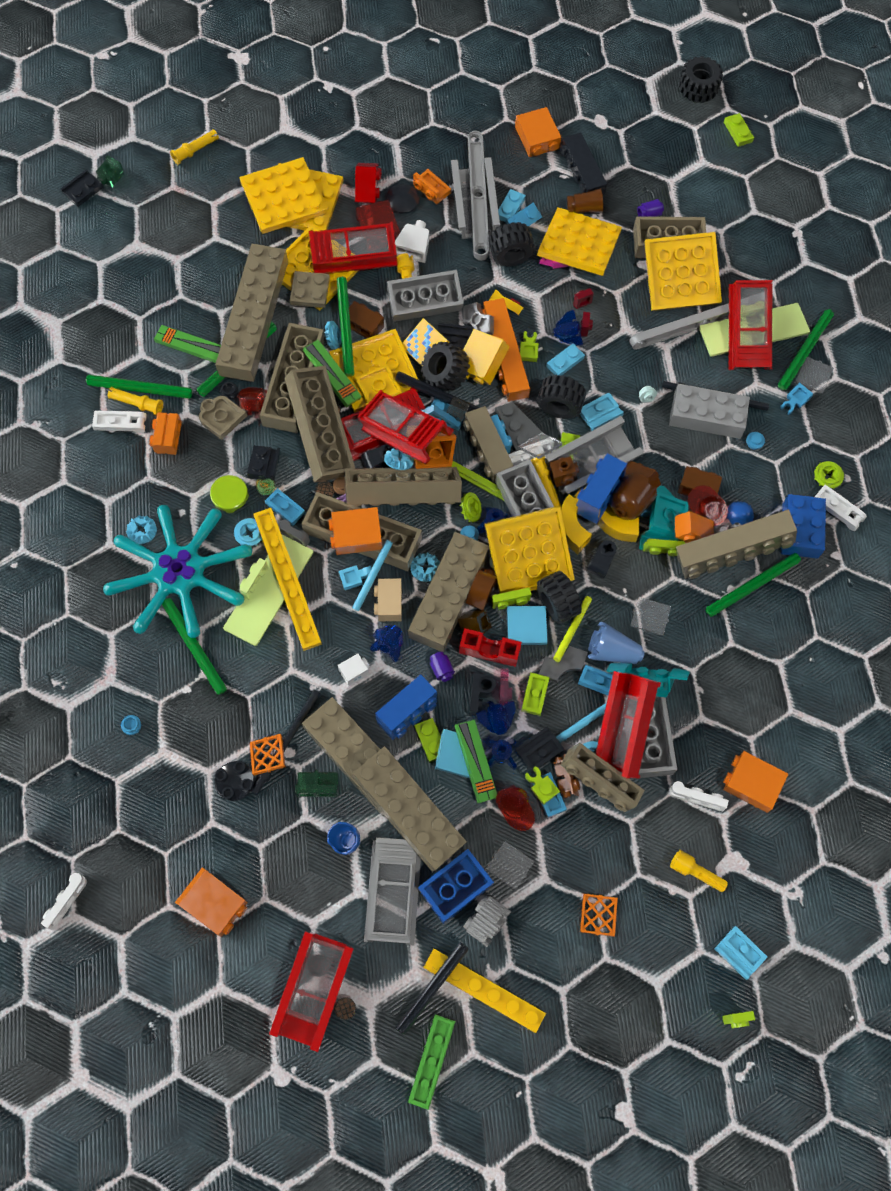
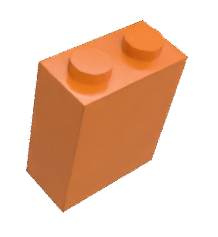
[515,107,561,157]
[329,507,382,555]
[723,751,788,813]

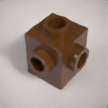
[550,456,580,487]

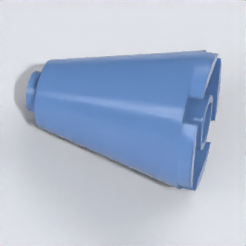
[588,622,645,664]

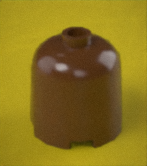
[610,472,657,520]

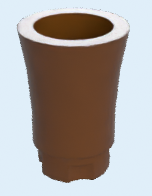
[567,188,603,213]

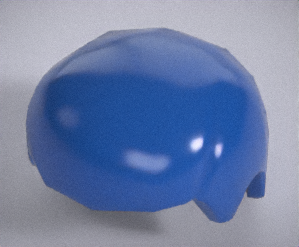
[724,501,754,525]
[327,822,360,855]

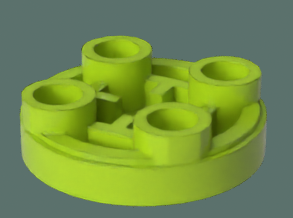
[210,475,249,513]

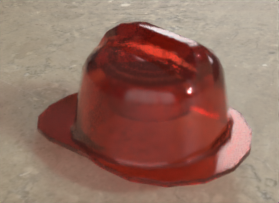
[237,387,267,416]
[688,485,728,526]
[496,785,535,831]

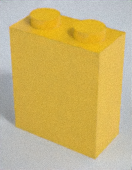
[463,329,509,385]

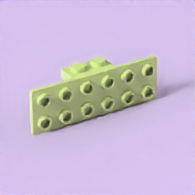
[699,301,810,357]
[223,535,314,646]

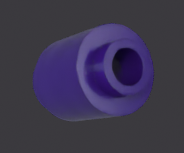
[637,199,664,217]
[429,652,455,682]

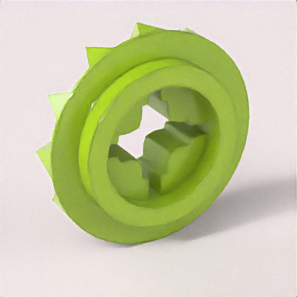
[814,461,844,489]
[460,492,482,522]

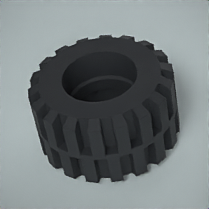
[679,56,723,103]
[488,222,536,267]
[421,341,470,391]
[537,375,587,419]
[537,571,582,624]

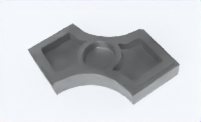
[463,302,494,335]
[539,646,588,683]

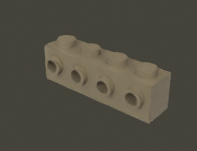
[463,406,514,483]
[560,743,645,812]

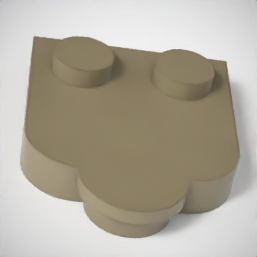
[199,396,247,440]

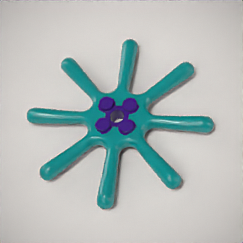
[103,505,253,638]

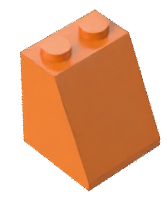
[406,426,456,469]
[175,867,248,937]

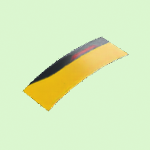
[489,290,525,315]

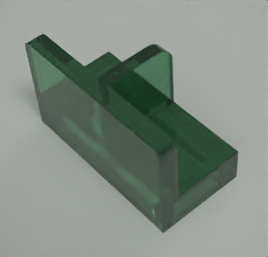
[295,770,338,797]

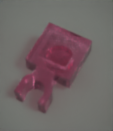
[499,669,512,706]

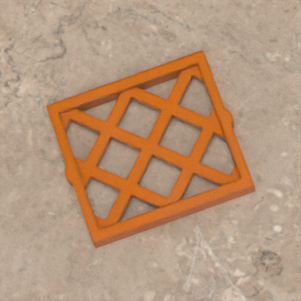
[250,734,285,776]
[580,894,618,937]

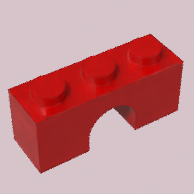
[459,628,522,667]

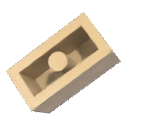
[374,579,402,621]

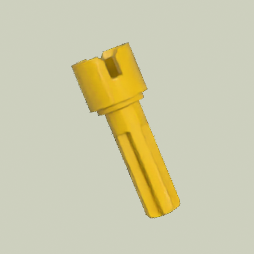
[397,253,415,279]
[670,850,728,892]

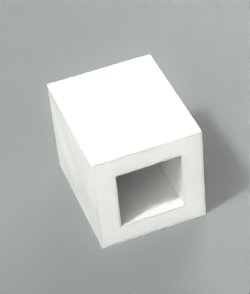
[338,654,370,686]

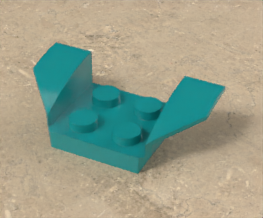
[639,485,689,550]
[607,663,690,698]

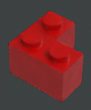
[355,163,382,203]

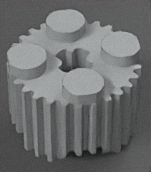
[464,896,511,947]

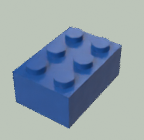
[576,453,627,524]
[781,494,826,559]
[375,674,437,740]
[418,849,494,924]

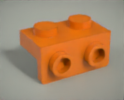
[413,169,451,204]

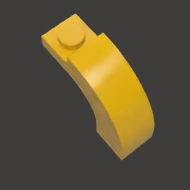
[561,486,592,554]
[598,504,639,542]

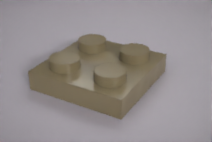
[290,271,330,308]

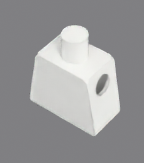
[395,220,429,263]

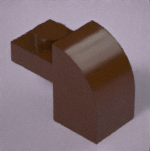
[466,568,497,610]

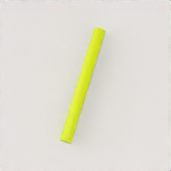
[553,596,592,662]

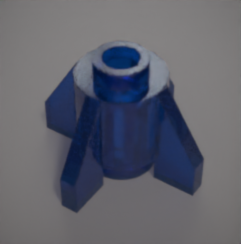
[553,310,583,346]
[477,507,512,533]
[370,625,404,662]
[476,700,516,735]
[485,738,517,770]

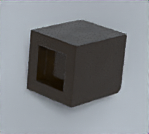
[458,610,492,634]

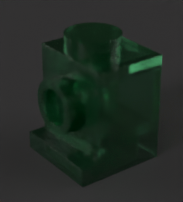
[96,155,124,187]

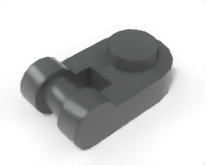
[279,520,310,547]

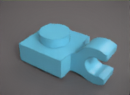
[339,565,372,590]

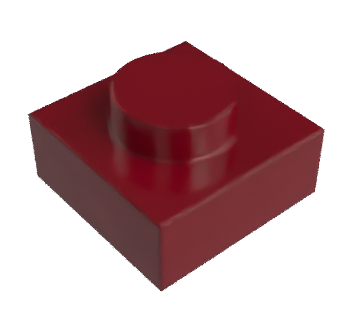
[573,288,594,309]
[580,312,593,337]

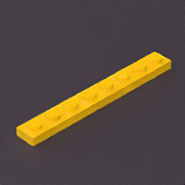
[253,508,322,651]

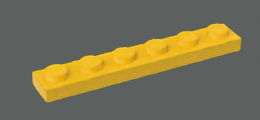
[423,949,546,1033]

